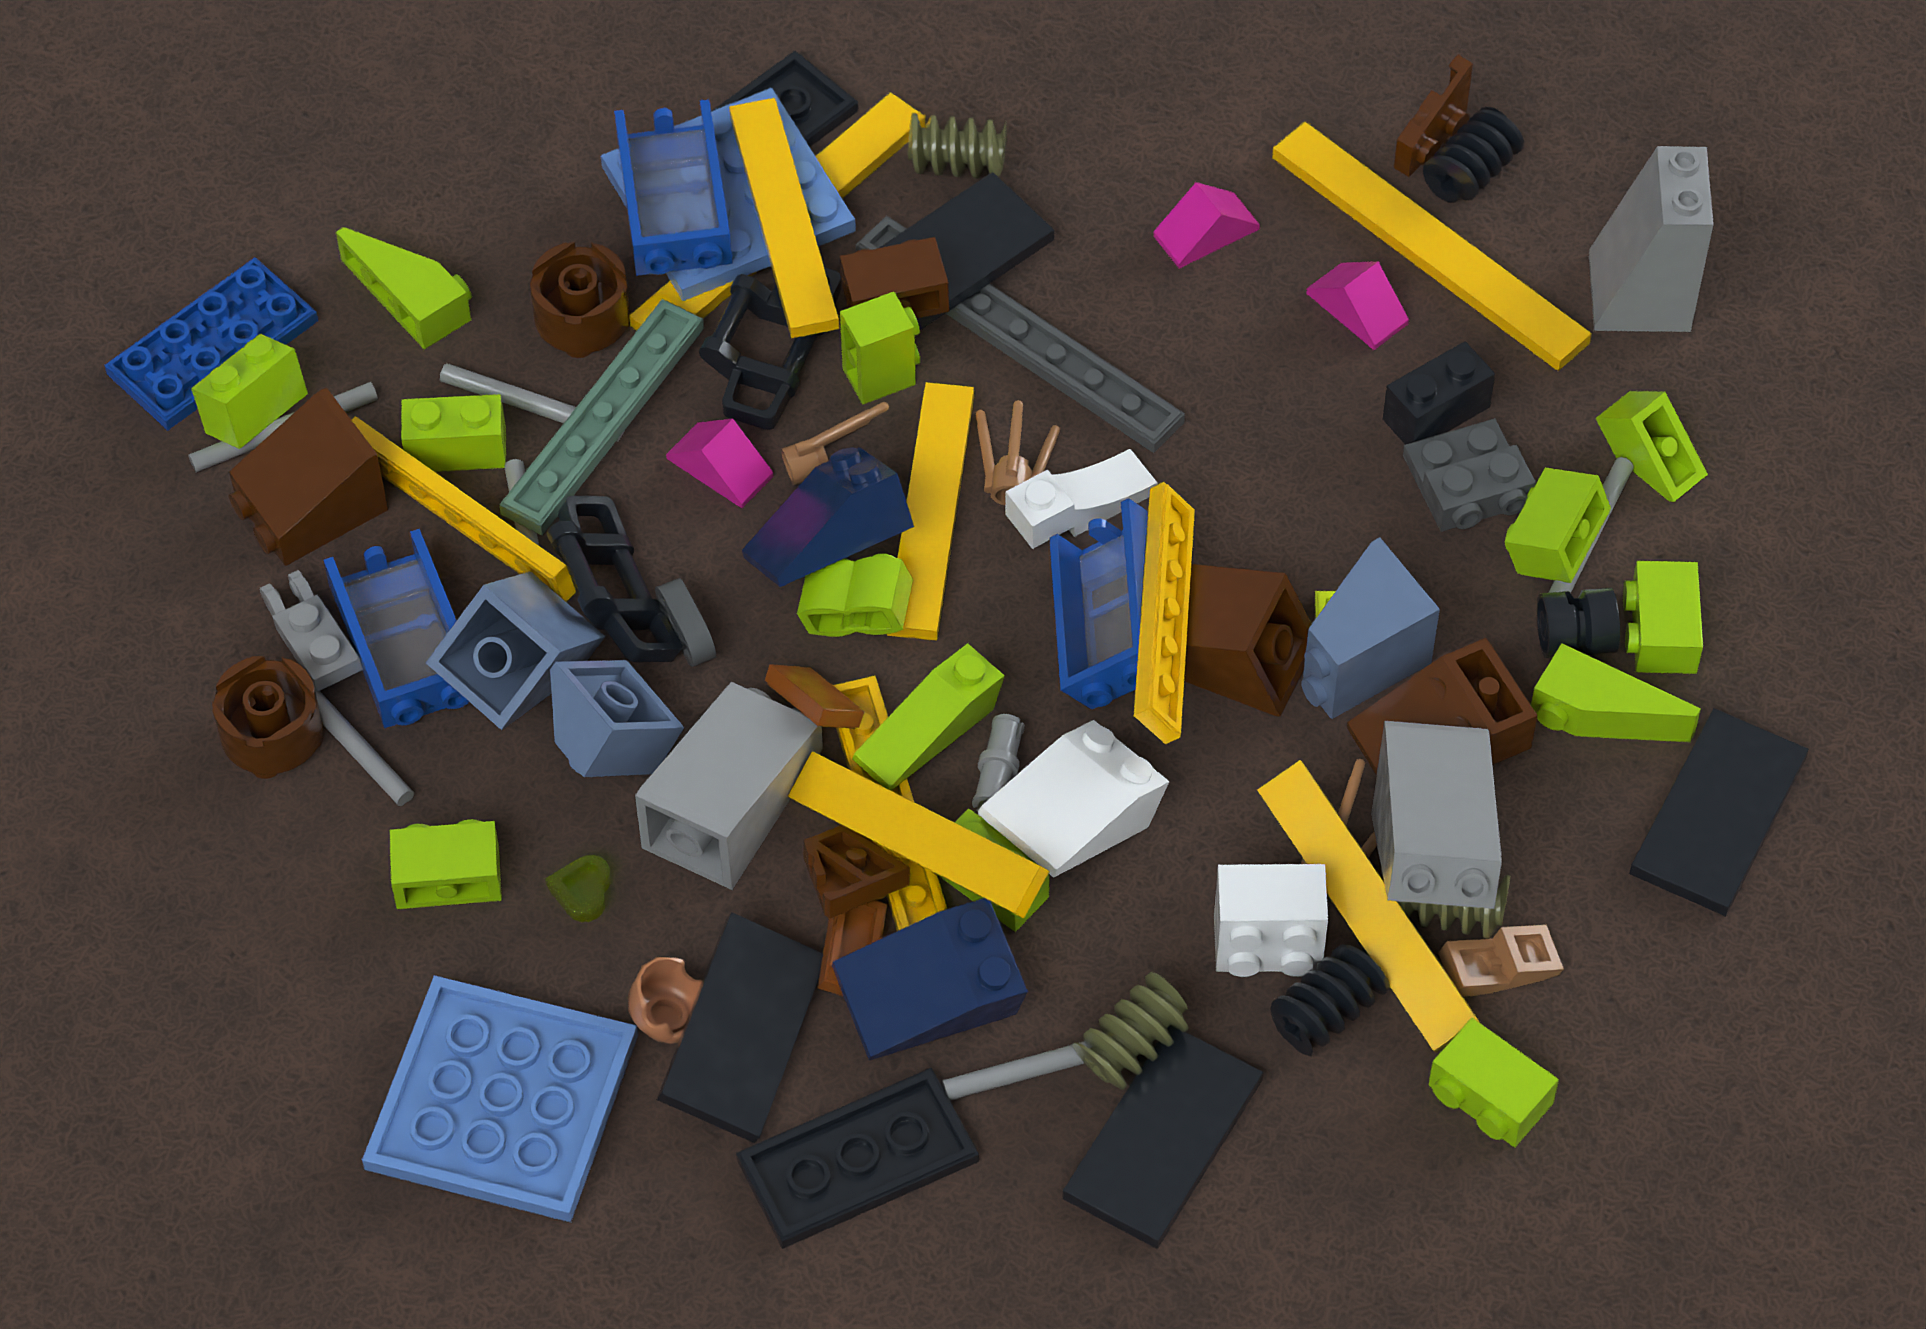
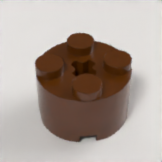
[530,242,631,358]
[212,656,323,779]

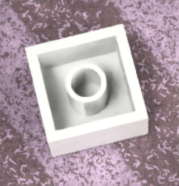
[1214,864,1328,977]

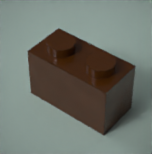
[840,237,949,318]

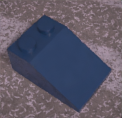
[742,447,914,587]
[832,898,1028,1061]

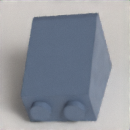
[1301,537,1440,719]
[425,571,605,730]

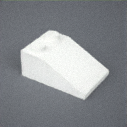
[978,720,1169,878]

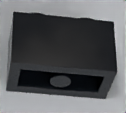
[1383,341,1495,445]

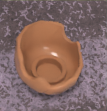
[628,957,702,1044]

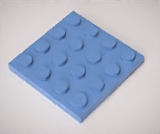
[601,88,856,301]
[362,976,638,1222]

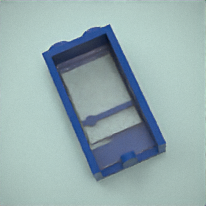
[614,100,732,276]
[1049,498,1148,709]
[324,529,469,728]

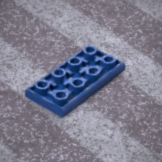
[104,257,318,430]

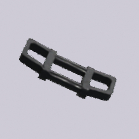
[699,268,841,430]
[547,496,683,662]

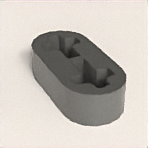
[655,578,716,667]

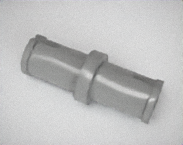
[972,714,1025,812]

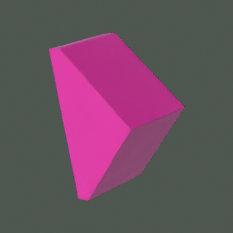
[1154,182,1260,268]
[1306,262,1409,350]
[666,419,774,508]

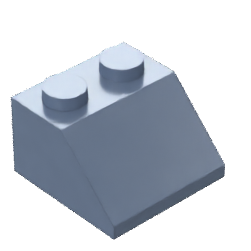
[550,660,684,777]

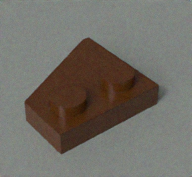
[1394,55,1473,177]
[803,825,910,919]

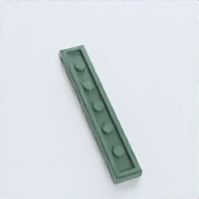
[499,299,704,535]

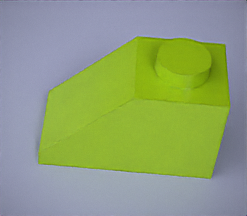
[1595,391,1708,502]

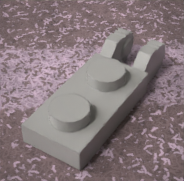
[259,570,363,692]

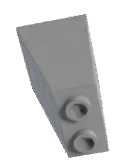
[1589,146,1713,332]
[635,682,823,890]
[1371,721,1502,909]

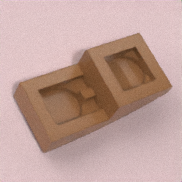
[1438,925,1564,997]

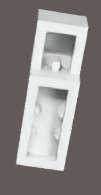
[1005,449,1157,549]

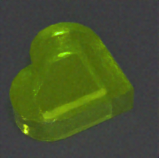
[545,855,611,922]

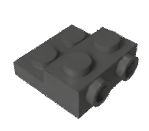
[1403,418,1536,532]

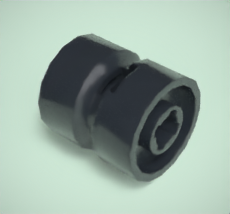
[1537,587,1620,658]

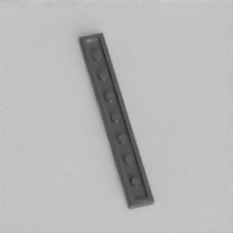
[856,216,1185,453]

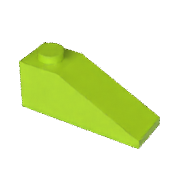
[336,227,471,349]
[852,643,1005,791]
[1531,643,1701,742]

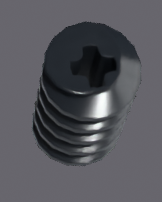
[1423,106,1524,203]
[1270,944,1390,1056]

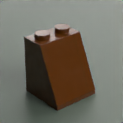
[228,387,388,566]
[1184,564,1312,717]

